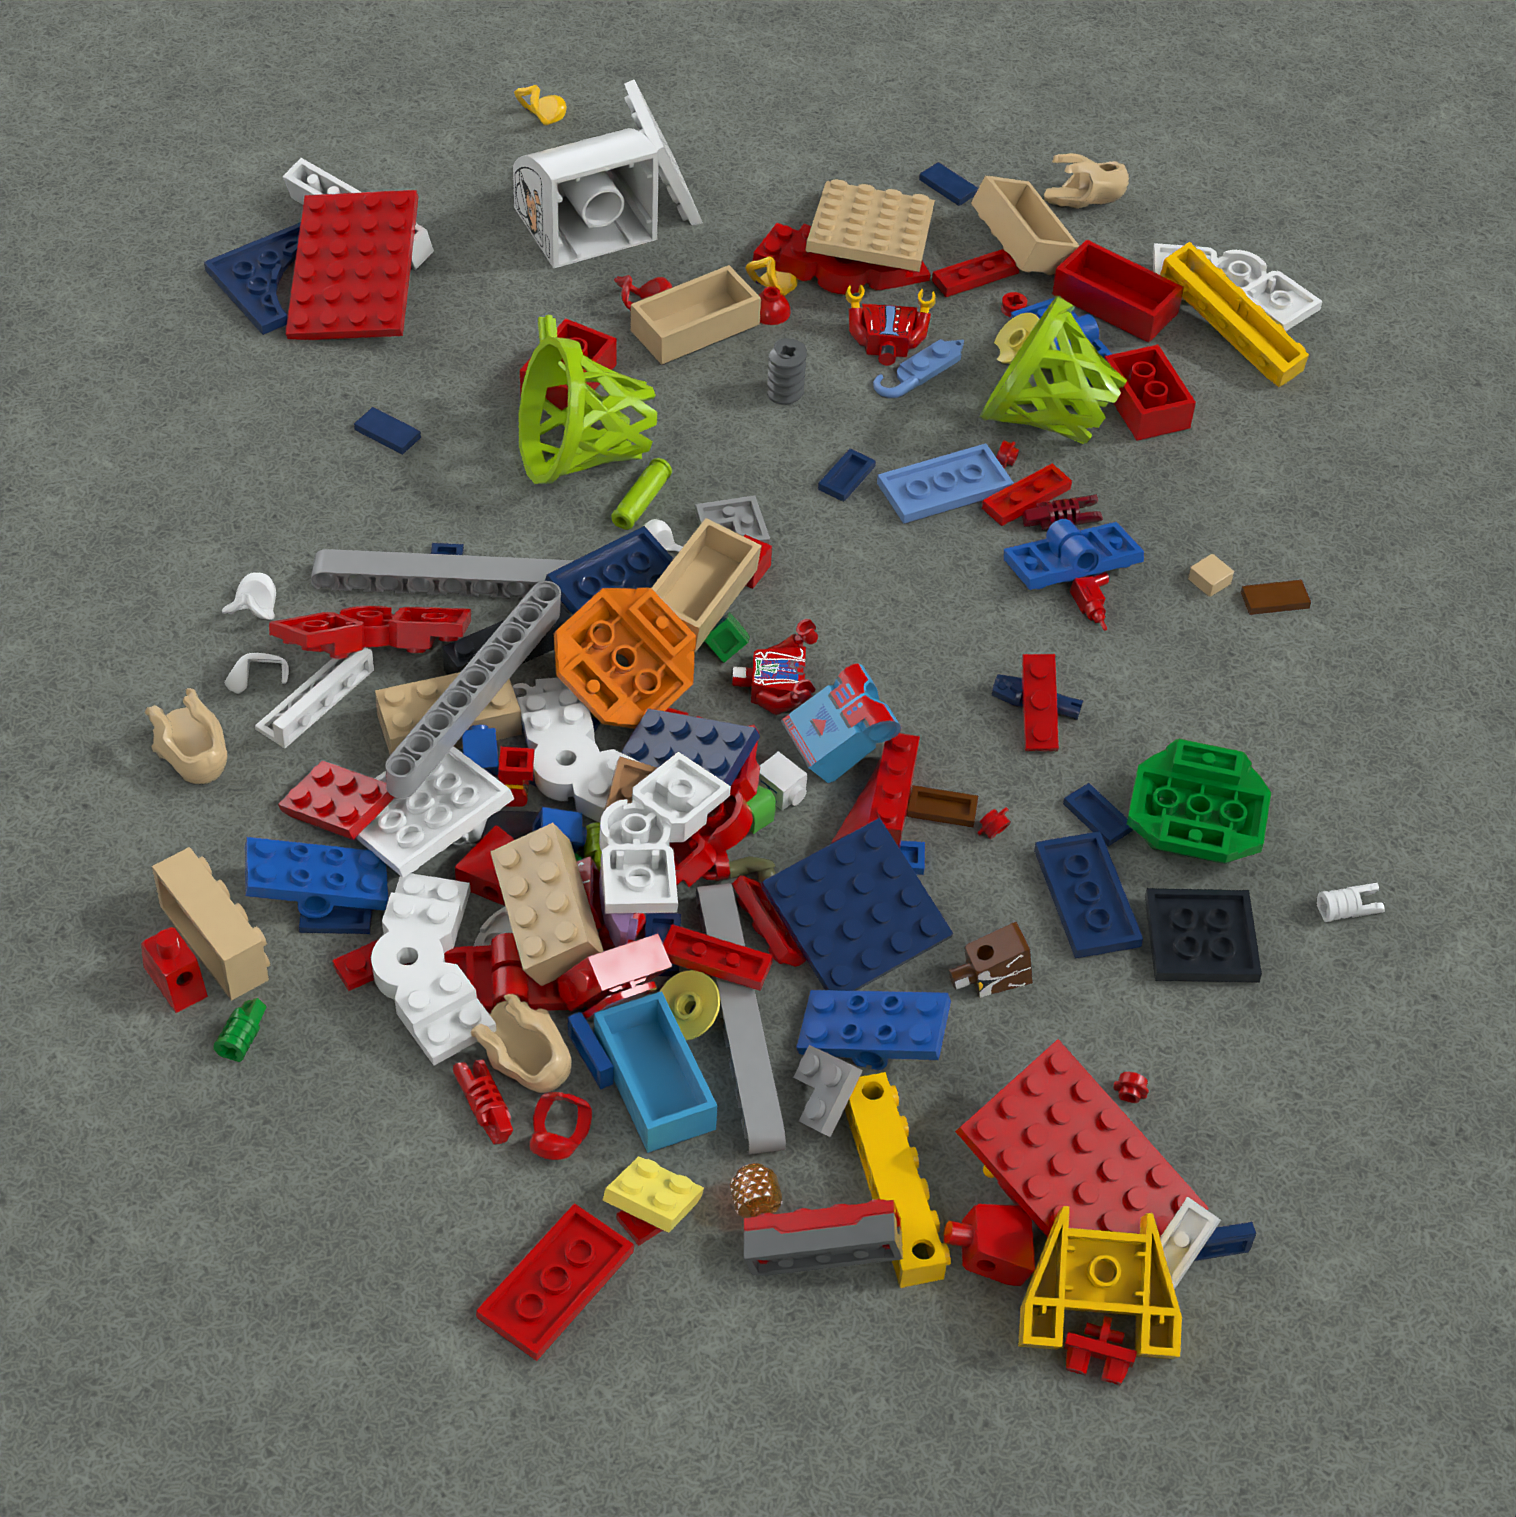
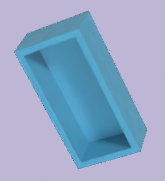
[594,991,717,1153]

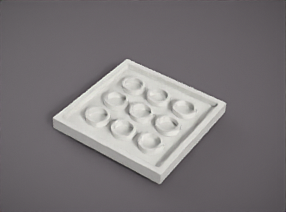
[624,79,703,225]
[356,746,514,878]

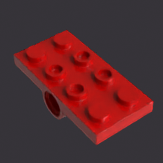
[444,933,583,1014]

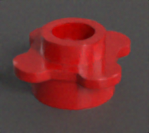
[977,807,1011,840]

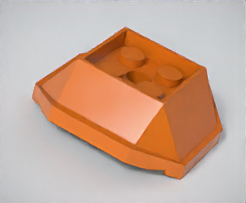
[554,588,696,729]

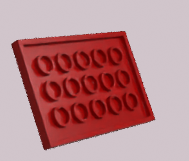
[285,190,419,340]
[955,1039,1209,1237]

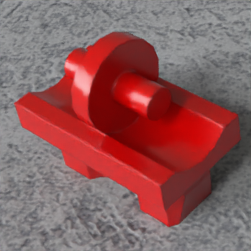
[1064,1316,1137,1386]

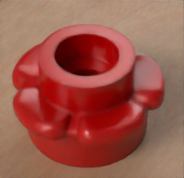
[996,440,1020,468]
[1113,1072,1149,1104]

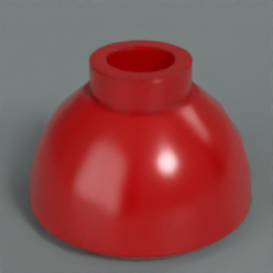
[759,286,791,325]

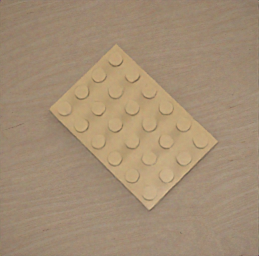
[806,179,935,272]

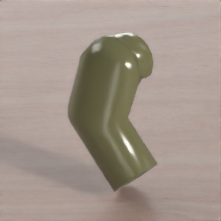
[729,856,776,883]

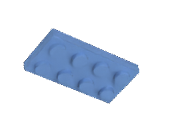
[877,443,1014,524]

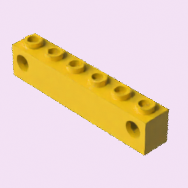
[1160,242,1309,387]
[844,1072,951,1288]

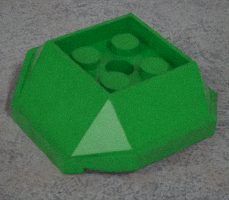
[1127,739,1271,864]

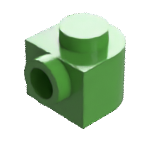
[747,785,776,834]

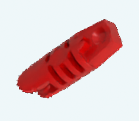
[453,1059,513,1145]

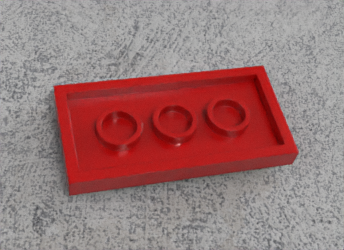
[476,1203,634,1361]

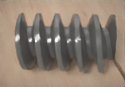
[767,338,807,404]

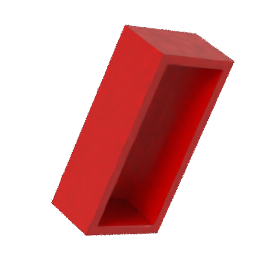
[1052,240,1184,343]

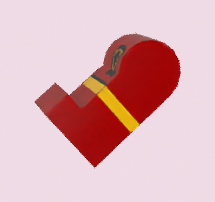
[498,747,535,807]

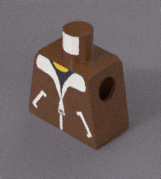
[948,922,1033,997]

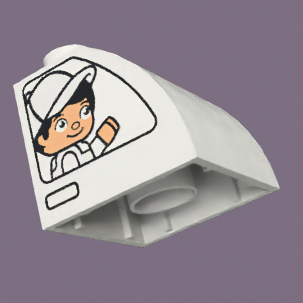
[513,128,659,268]

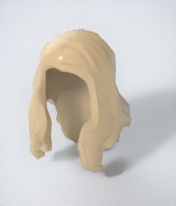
[1044,153,1129,209]
[145,688,227,784]
[470,994,572,1093]

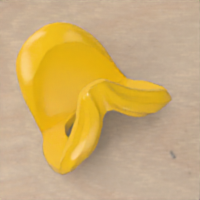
[514,85,567,126]
[745,257,798,296]

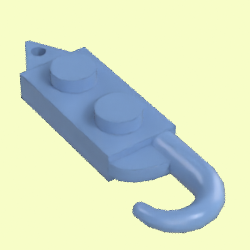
[873,339,964,398]

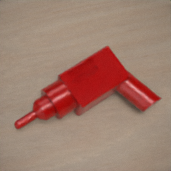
[1070,572,1109,631]

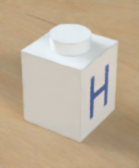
[758,751,807,811]

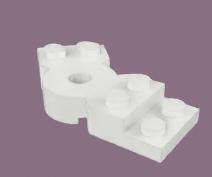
[1153,243,1322,331]
[517,688,641,822]
[599,752,731,914]
[371,873,496,1066]

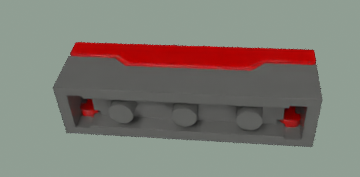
[744,1199,903,1276]

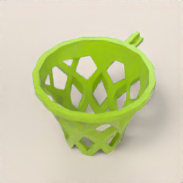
[979,295,1127,444]
[519,315,657,485]

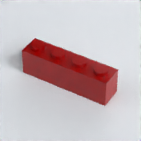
[831,733,920,848]

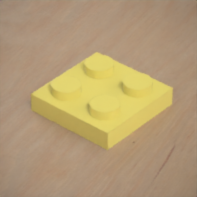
[603,1156,704,1233]

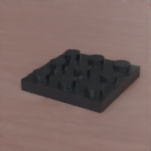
[1145,888,1262,983]

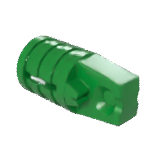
[213,998,267,1062]

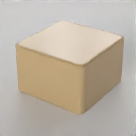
[1188,554,1234,596]

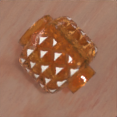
[730,1163,782,1218]

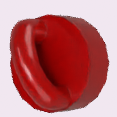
[701,851,730,881]

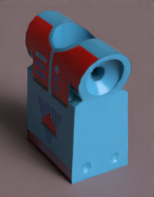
[780,663,901,783]

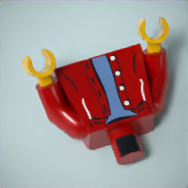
[845,285,935,366]

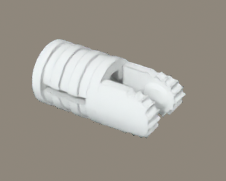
[1317,883,1385,922]

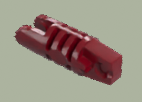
[1022,494,1103,530]

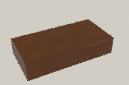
[1241,580,1311,615]
[907,785,979,828]

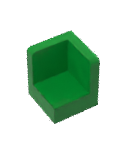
[704,612,750,663]

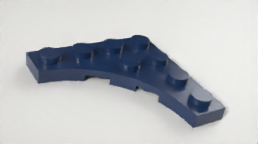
[204,222,301,335]

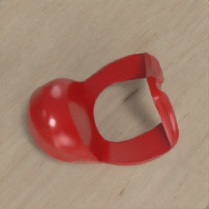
[614,275,673,311]
[530,1092,592,1160]

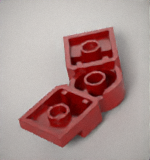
[752,223,931,295]
[269,606,471,659]
[669,725,761,887]

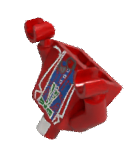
[732,619,818,715]

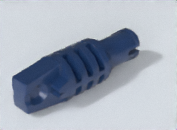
[992,674,1083,720]

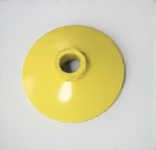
[994,313,1039,364]
[660,970,720,1040]

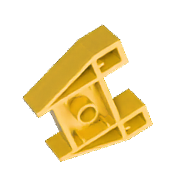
[1018,1206,1182,1359]

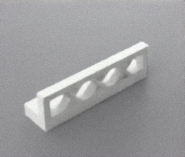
[255,647,374,748]

